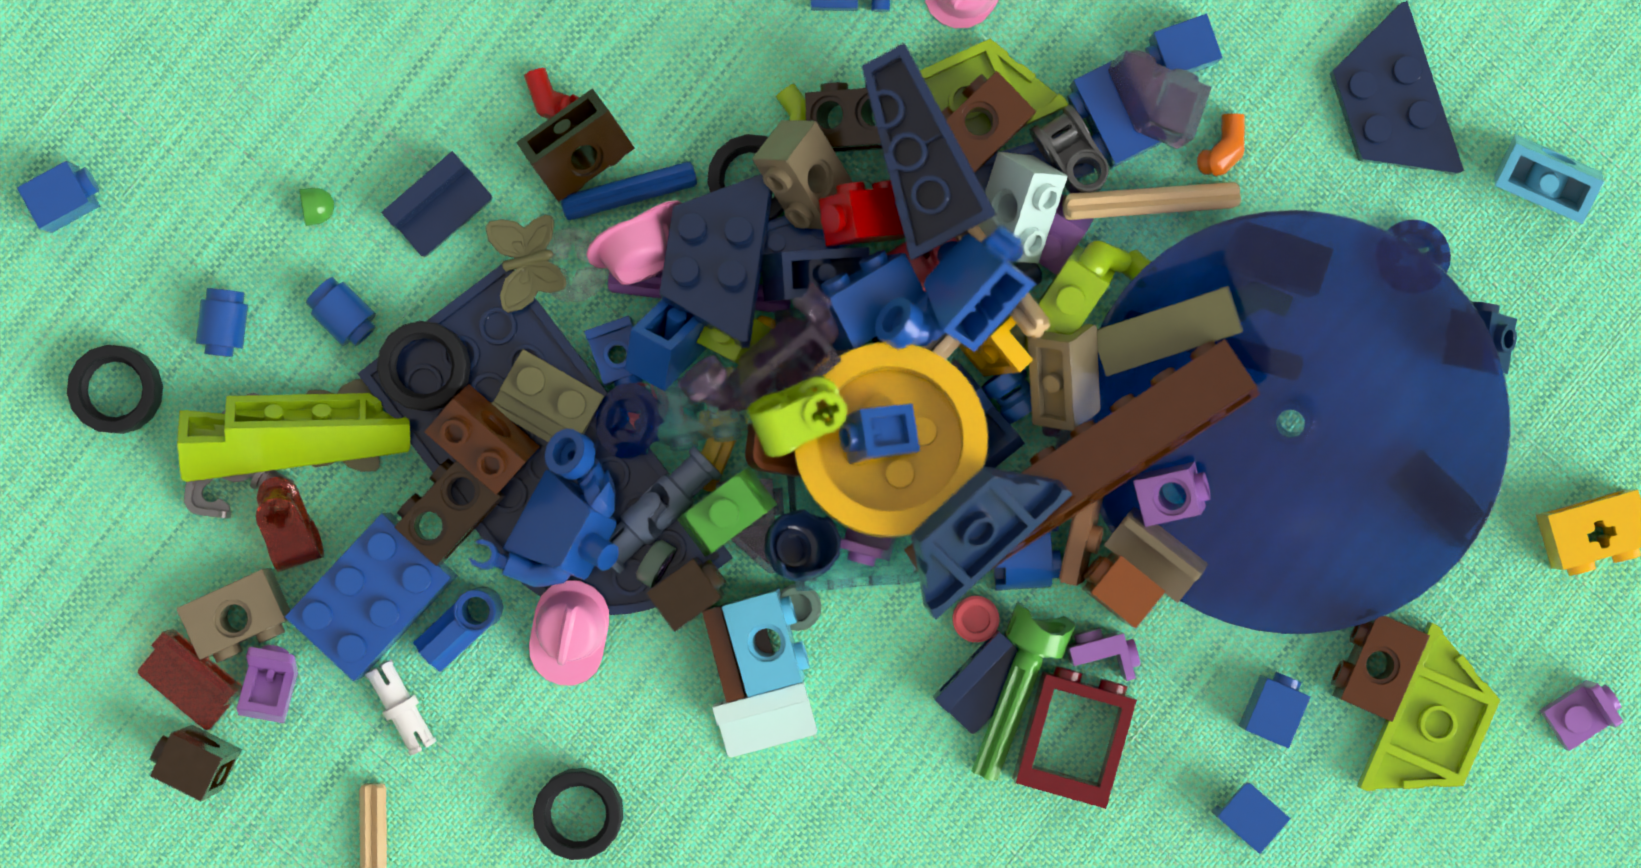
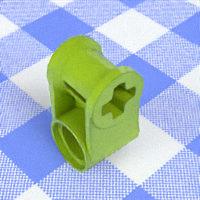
[747,376,847,457]

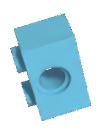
[1494,134,1604,224]
[722,588,810,697]

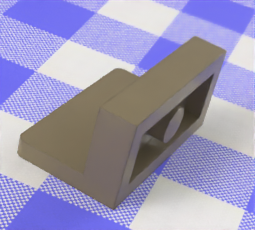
[1028,323,1100,431]
[1104,506,1208,603]

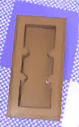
[1059,497,1103,586]

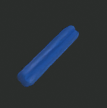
[561,162,697,220]

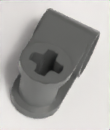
[1029,104,1109,193]

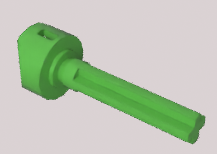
[971,602,1076,781]

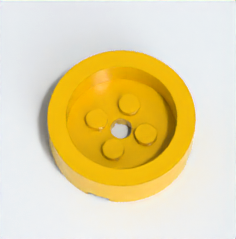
[794,343,988,538]

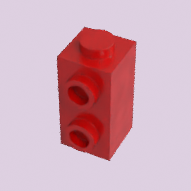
[818,180,905,246]

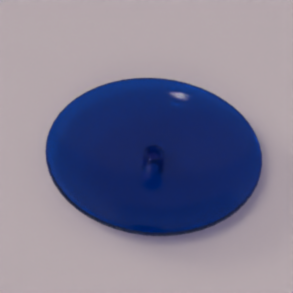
[1088,210,1510,634]

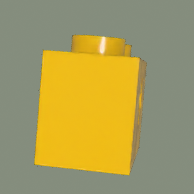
[1536,490,1641,576]

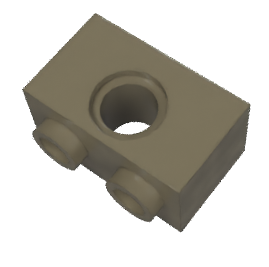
[752,120,853,229]
[176,568,291,663]

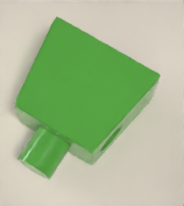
[677,466,777,557]

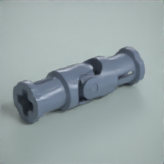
[609,446,722,574]

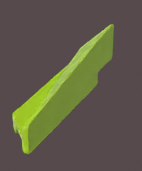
[177,393,410,482]

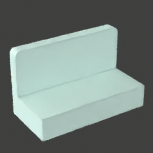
[712,680,817,757]

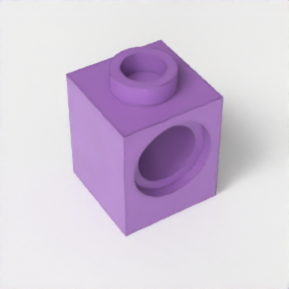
[1134,462,1211,527]

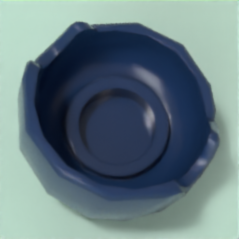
[764,509,841,582]

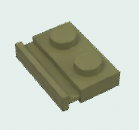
[491,349,606,443]

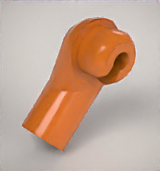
[1197,113,1245,176]

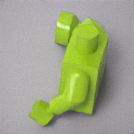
[1024,241,1157,352]

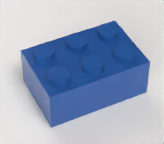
[285,512,458,681]

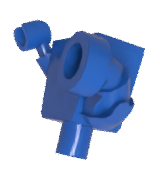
[875,224,1036,352]
[469,429,619,587]

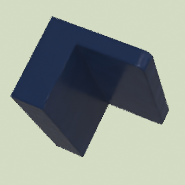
[381,151,493,257]
[933,630,1018,734]

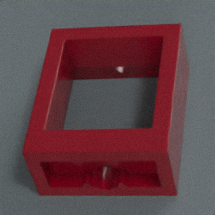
[1012,666,1137,809]

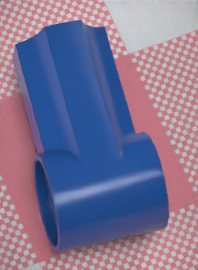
[413,587,503,672]

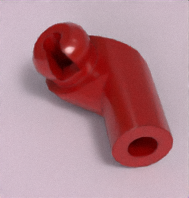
[524,68,579,119]

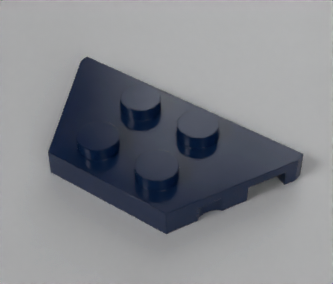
[1329,1,1464,175]
[659,174,773,349]
[912,466,1073,619]

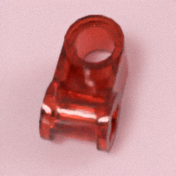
[255,477,324,572]

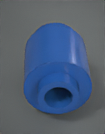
[306,277,376,346]
[196,288,248,357]

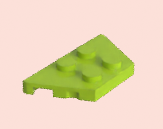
[920,38,1068,135]
[1357,622,1501,791]

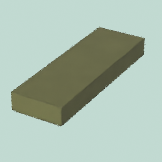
[1097,286,1243,377]

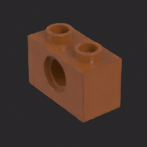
[1082,553,1166,629]

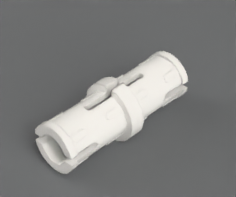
[365,659,437,756]

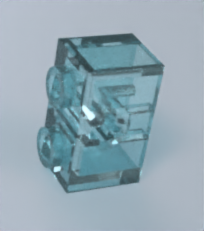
[645,366,753,451]

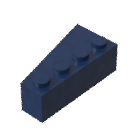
[861,43,997,261]

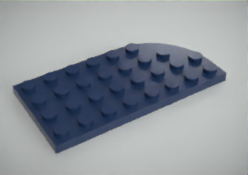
[357,264,733,615]

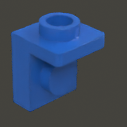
[839,404,920,464]

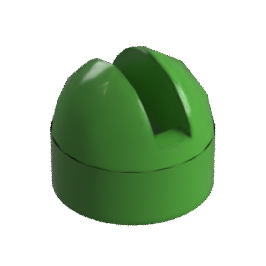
[299,187,334,226]

